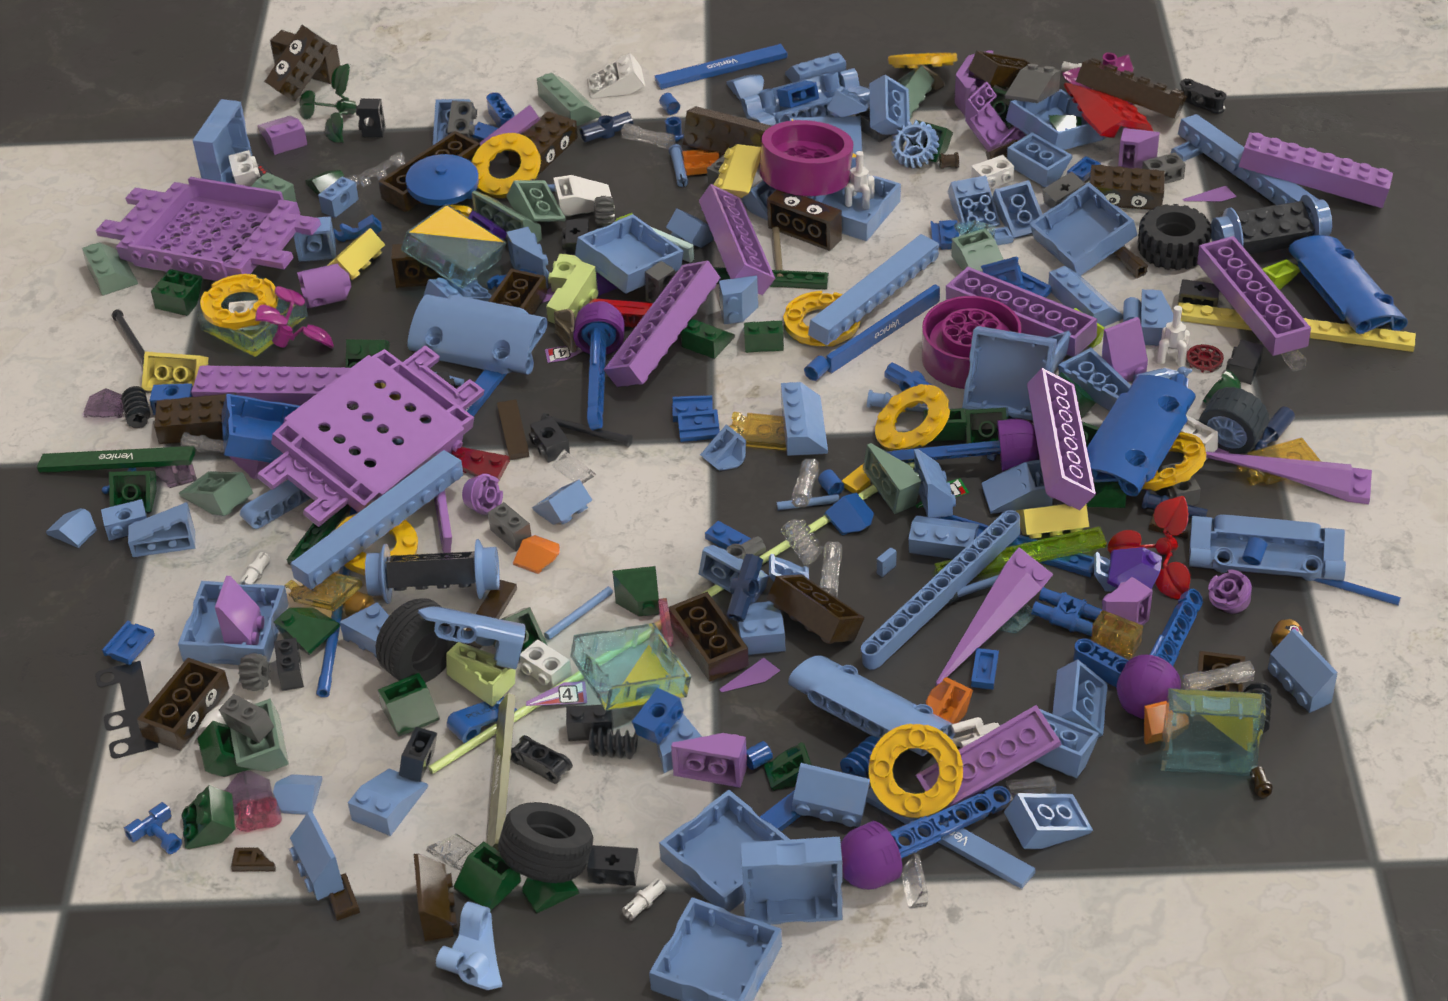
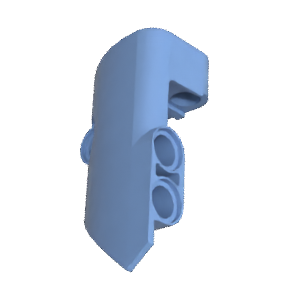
[418,607,525,670]

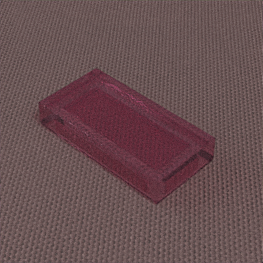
[658,598,673,647]

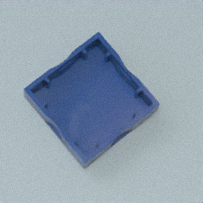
[221,393,300,463]

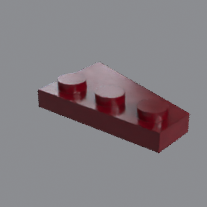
[451,447,510,483]

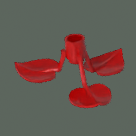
[1107,496,1190,599]

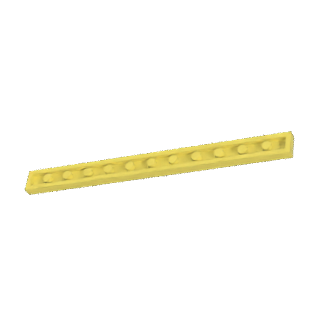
[1178,302,1416,352]

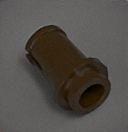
[1250,767,1273,798]

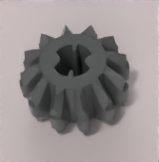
[594,196,614,227]
[237,653,271,691]

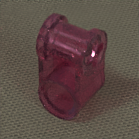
[236,797,282,832]

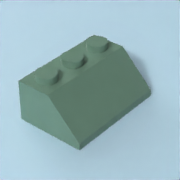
[82,242,138,296]
[230,698,289,772]

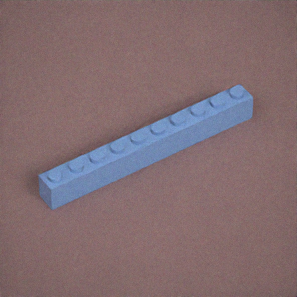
[1178,114,1319,205]
[808,234,939,345]
[291,450,463,589]

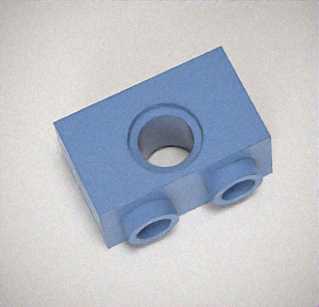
[318,177,359,218]
[101,500,147,540]

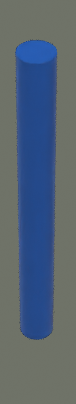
[1313,578,1401,606]

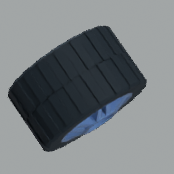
[1199,387,1269,454]

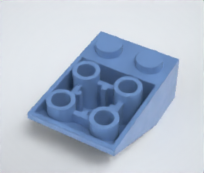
[947,175,1001,232]
[507,227,549,288]
[423,278,492,302]
[981,460,1053,514]

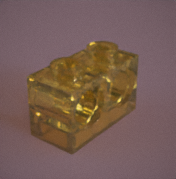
[1091,610,1143,658]

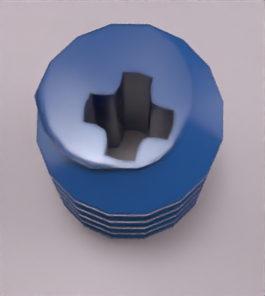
[840,736,880,778]

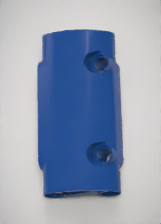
[1289,235,1408,334]
[1087,375,1196,496]

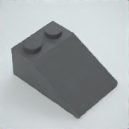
[1005,64,1061,103]

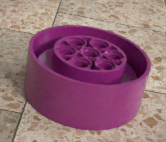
[759,120,854,196]
[922,296,1021,389]

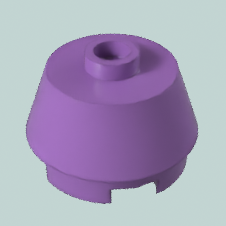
[462,474,503,515]
[1208,570,1252,614]

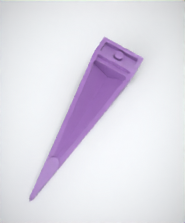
[1206,452,1372,504]
[936,548,1053,685]

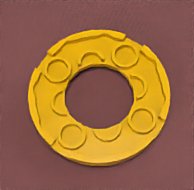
[888,53,957,68]
[472,133,541,198]
[200,274,278,330]
[783,291,860,347]
[875,384,950,451]
[1142,432,1206,491]
[336,513,418,575]
[869,723,963,818]

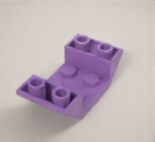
[955,50,993,116]
[965,82,1026,150]

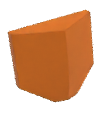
[513,535,560,574]
[926,677,973,724]
[1144,699,1189,744]

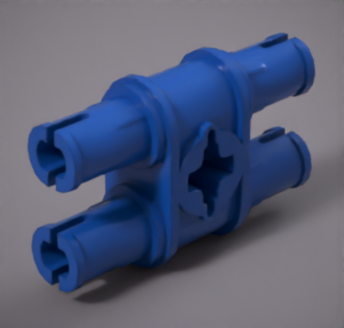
[1031,587,1102,638]

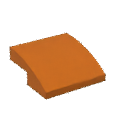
[682,149,719,176]

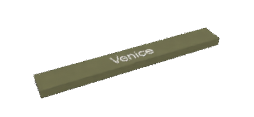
[487,693,516,851]

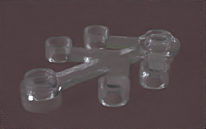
[347,152,405,187]

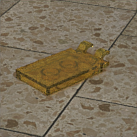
[729,412,787,450]
[1237,437,1322,485]
[284,573,364,611]

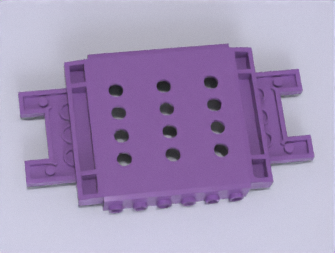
[96,177,321,281]
[257,345,485,527]

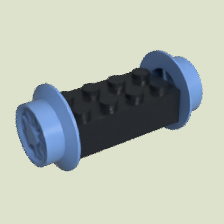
[1211,195,1332,255]
[365,539,500,604]

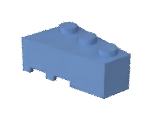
[1140,289,1173,346]
[340,602,389,658]

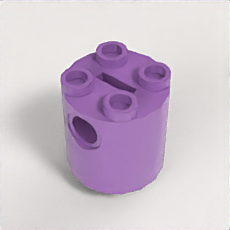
[297,263,352,309]

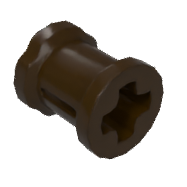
[939,152,959,169]

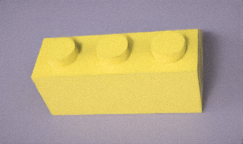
[714,144,761,199]
[327,228,385,280]
[142,352,209,391]
[1015,504,1089,539]

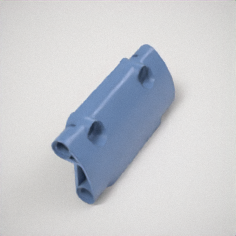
[741,68,870,126]
[407,294,547,375]
[1189,515,1346,581]
[788,656,955,756]

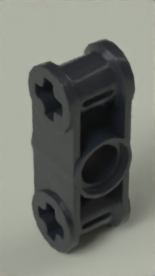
[1180,79,1227,114]
[510,735,573,784]

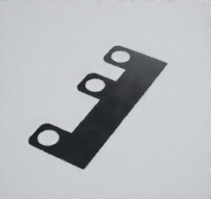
[95,661,159,759]

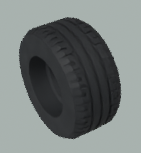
[375,598,457,683]
[498,802,594,883]

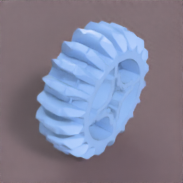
[891,120,939,169]

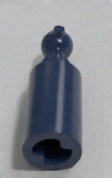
[1254,406,1295,453]

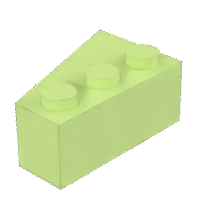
[546,260,598,323]
[447,642,516,707]

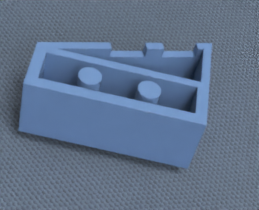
[128,502,196,557]
[656,714,702,773]

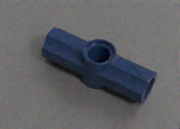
[579,111,633,142]
[726,554,763,622]

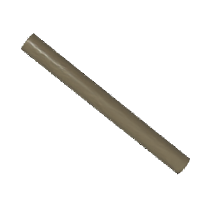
[772,227,783,277]

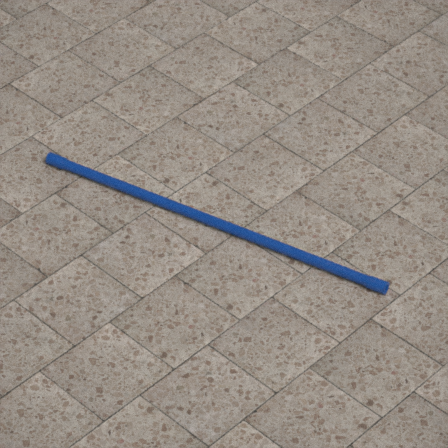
[316,419,373,697]

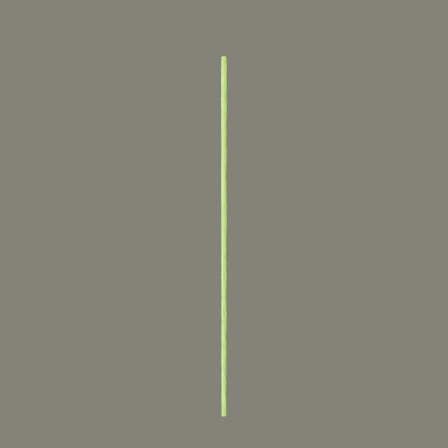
[428,462,914,774]

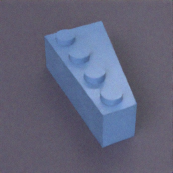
[1058,348,1131,411]

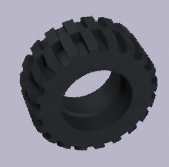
[1137,204,1212,270]

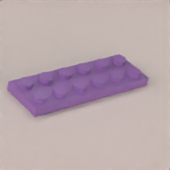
[916,705,1061,810]

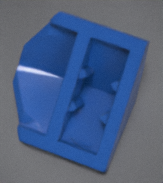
[824,493,874,535]

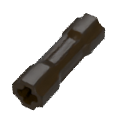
[1112,245,1148,278]

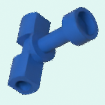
[124,802,182,854]

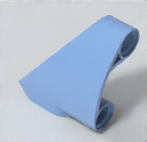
[436,901,502,990]

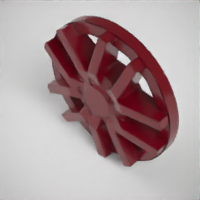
[1186,344,1224,373]

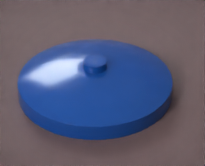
[406,154,479,206]

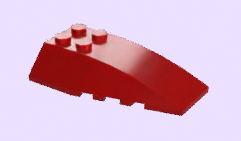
[1063,82,1153,138]

